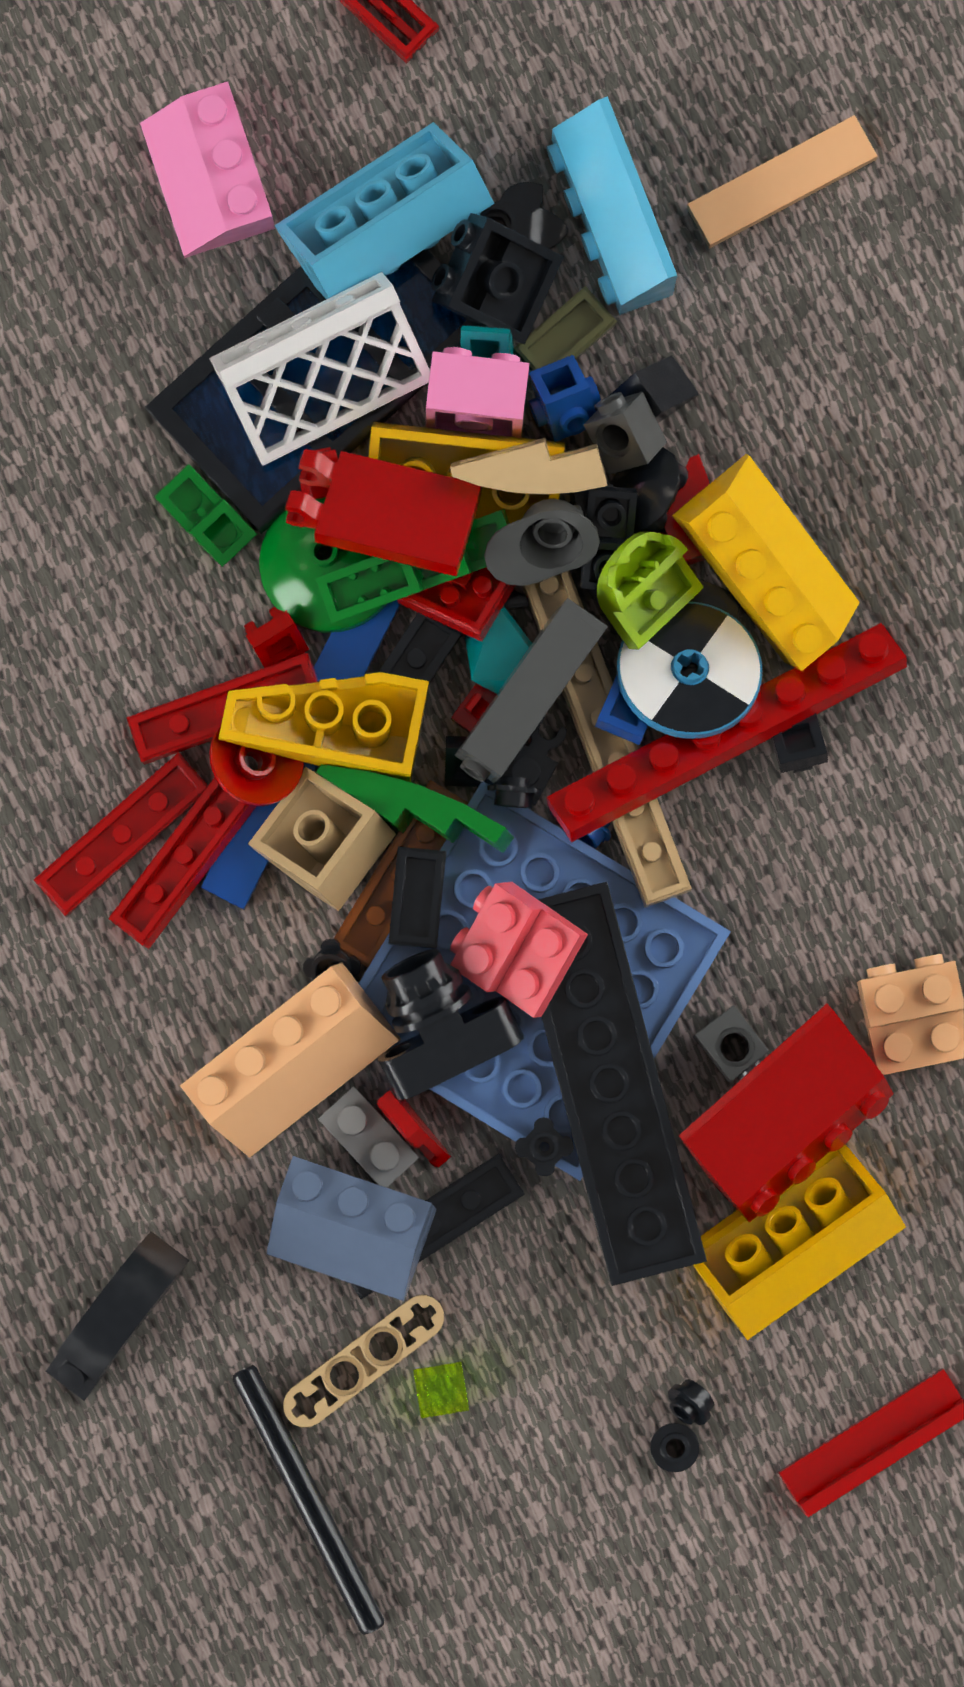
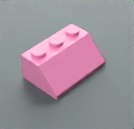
[140,81,275,258]

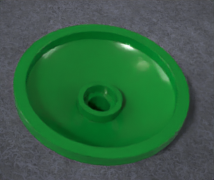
[259,497,388,633]

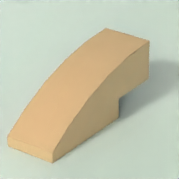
[450,438,607,494]

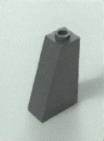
[455,598,608,783]

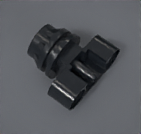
[378,949,524,1100]

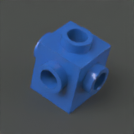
[528,355,601,442]

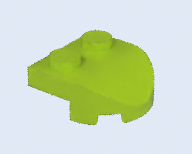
[597,532,704,650]

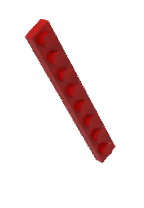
[546,623,907,842]

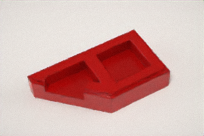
[377,1089,452,1168]

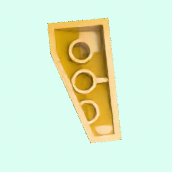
[219,672,429,782]

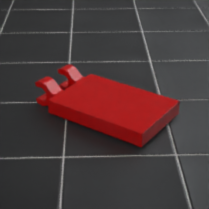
[285,449,482,577]

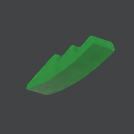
[315,508,510,624]
[316,764,514,853]

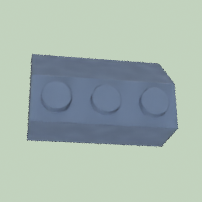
[266,1156,437,1302]

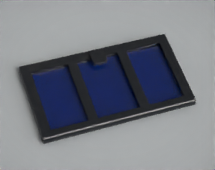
[145,249,485,534]

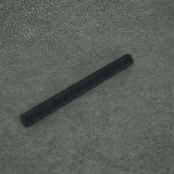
[233,1365,384,1635]

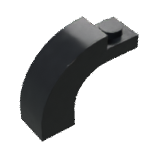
[46,1231,190,1401]

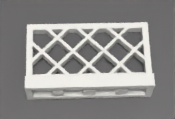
[209,272,430,466]

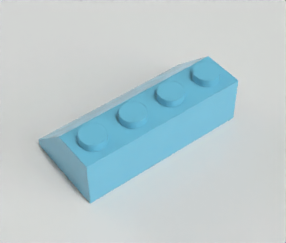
[546,96,677,315]
[274,122,494,299]

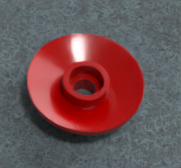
[210,726,304,806]

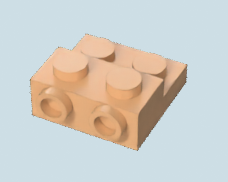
[857,954,964,1075]

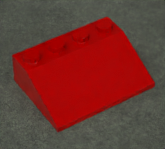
[678,1003,894,1223]

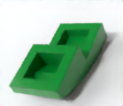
[153,464,257,567]

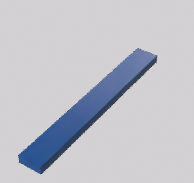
[201,600,401,910]

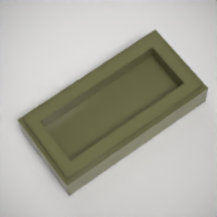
[514,286,617,371]

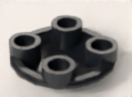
[610,447,688,534]

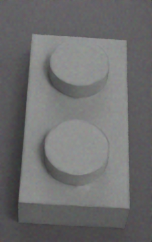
[318,1086,420,1188]

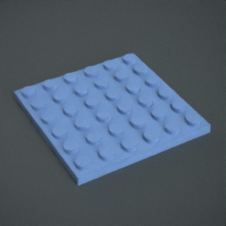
[358,782,731,1181]

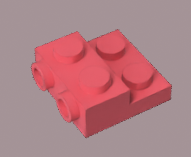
[450,882,588,1018]

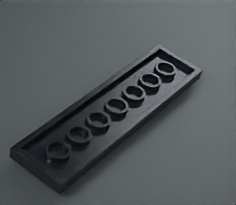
[538,882,707,1286]

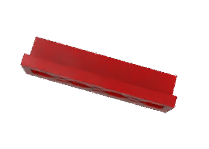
[778,1368,964,1517]

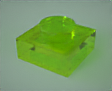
[413,1361,469,1418]

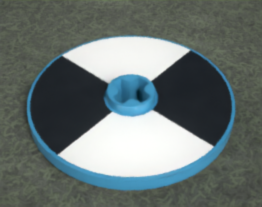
[616,602,762,739]

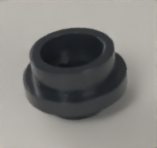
[668,1379,715,1425]
[650,1423,699,1472]

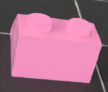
[426,347,529,438]

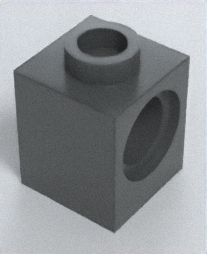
[584,392,667,475]
[693,1005,770,1082]

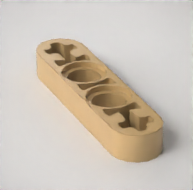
[283,1295,444,1428]

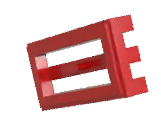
[338,0,439,64]

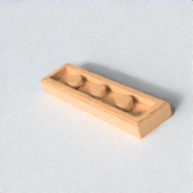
[687,115,878,249]

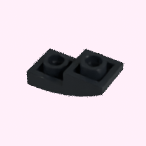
[580,486,638,590]

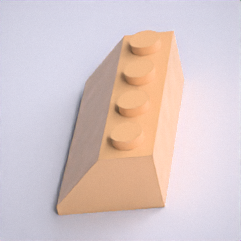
[180,962,401,1158]

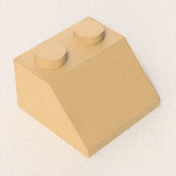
[248,767,396,911]

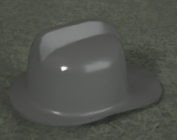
[484,498,600,586]

